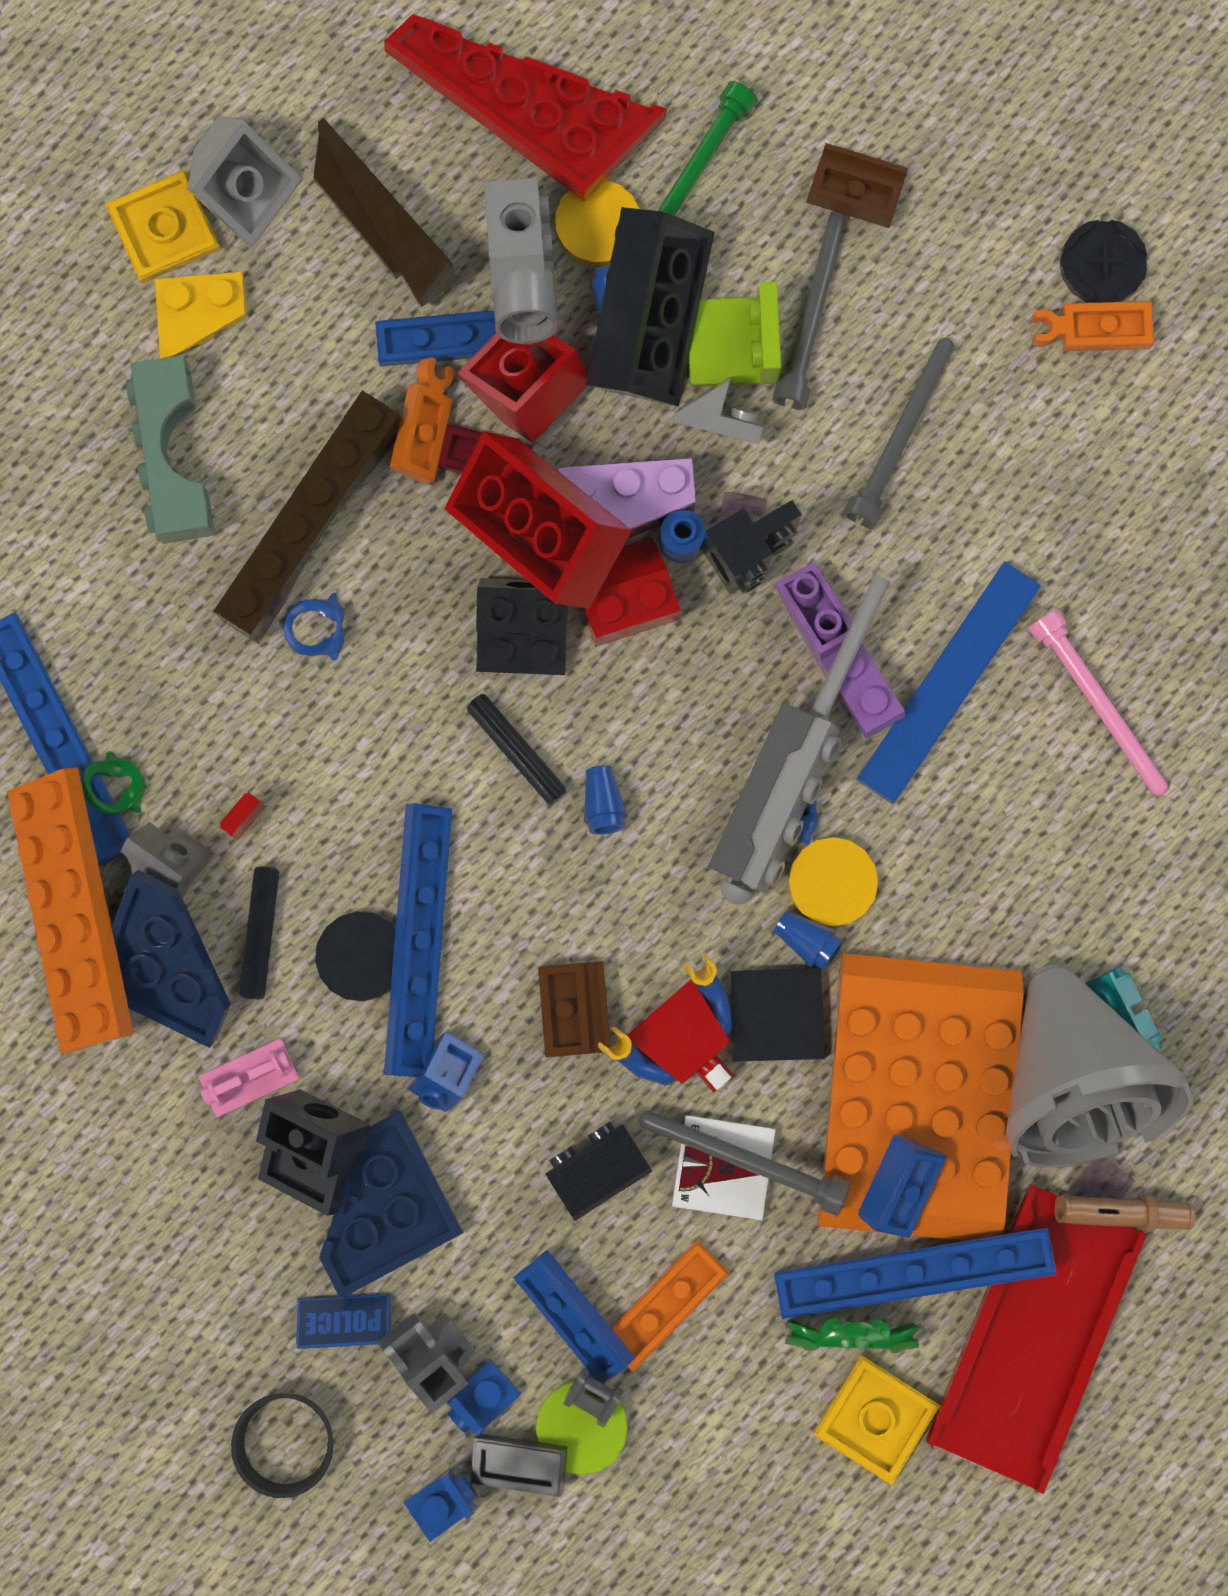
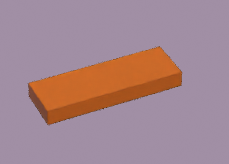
[611,1240,730,1372]

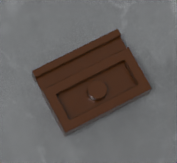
[806,143,908,228]
[538,961,611,1058]

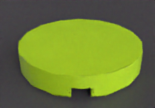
[536,1381,628,1476]

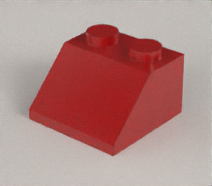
[457,333,588,443]
[582,537,681,647]

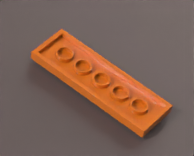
[7,767,134,1054]

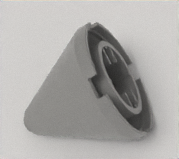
[1006,965,1193,1168]

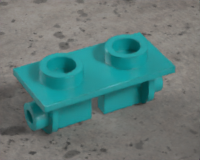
[1085,966,1162,1050]

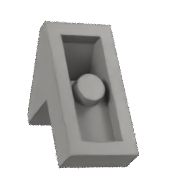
[673,377,765,444]

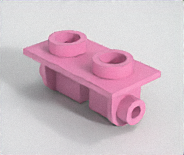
[198,1038,300,1118]

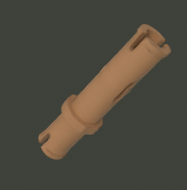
[1055,1195,1195,1233]

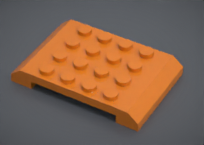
[817,953,1024,1241]

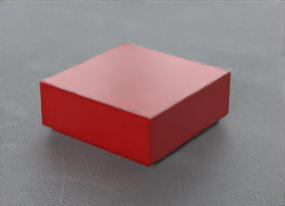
[219,792,266,840]

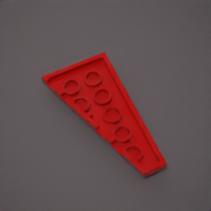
[384,14,667,201]

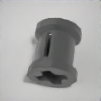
[563,1367,624,1427]

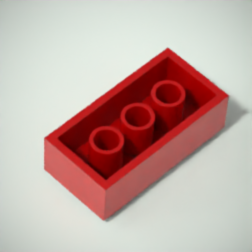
[444,431,632,608]

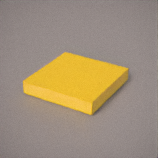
[105,170,221,284]
[813,1354,940,1485]

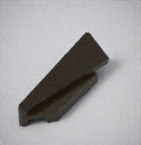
[314,118,456,307]

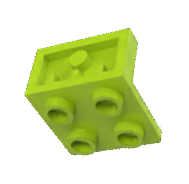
[689,282,781,387]

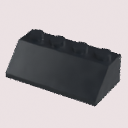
[586,207,715,407]

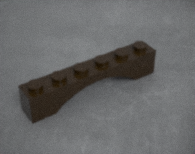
[213,390,401,644]

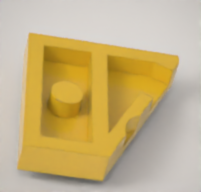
[155,272,247,359]

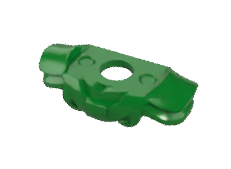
[785,1318,920,1353]

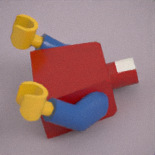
[598,952,734,1093]

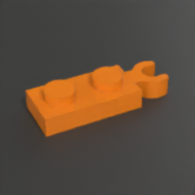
[1031,301,1154,351]
[389,357,454,484]

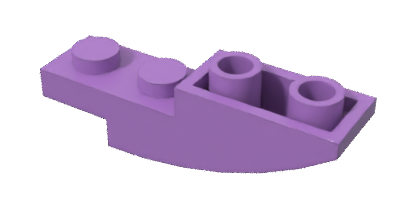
[775,562,905,739]

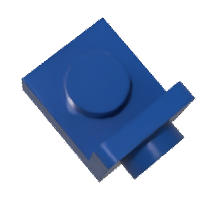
[409,1031,484,1112]
[447,1359,521,1437]
[404,1468,478,1542]

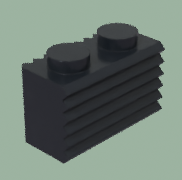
[546,1121,653,1221]

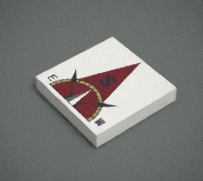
[672,1115,776,1220]

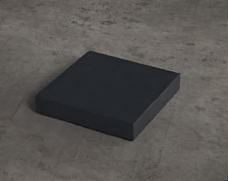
[730,968,825,1062]

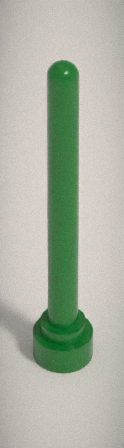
[658,81,758,216]

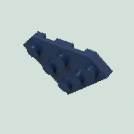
[112,870,231,1048]
[319,1111,464,1299]

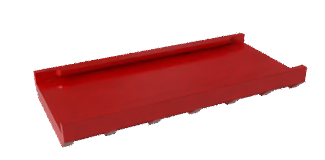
[925,1184,1147,1494]

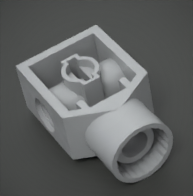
[484,178,558,344]

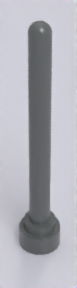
[772,211,846,410]
[843,338,954,529]
[639,1111,851,1217]

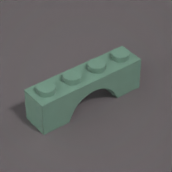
[126,355,215,544]

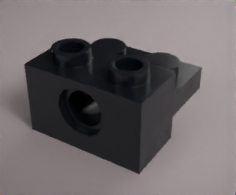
[702,500,802,594]
[476,578,568,675]
[256,1089,371,1216]

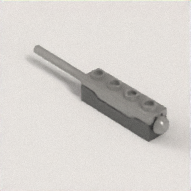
[708,575,890,904]

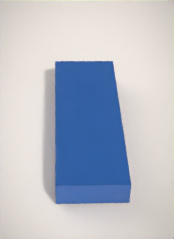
[375,310,496,367]
[513,1250,635,1383]

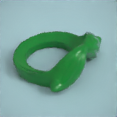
[81,751,146,815]

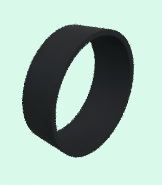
[231,1393,333,1498]

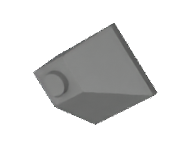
[187,115,302,247]

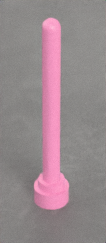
[1028,608,1168,796]

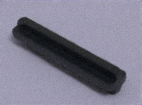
[467,694,566,805]
[239,866,279,1000]

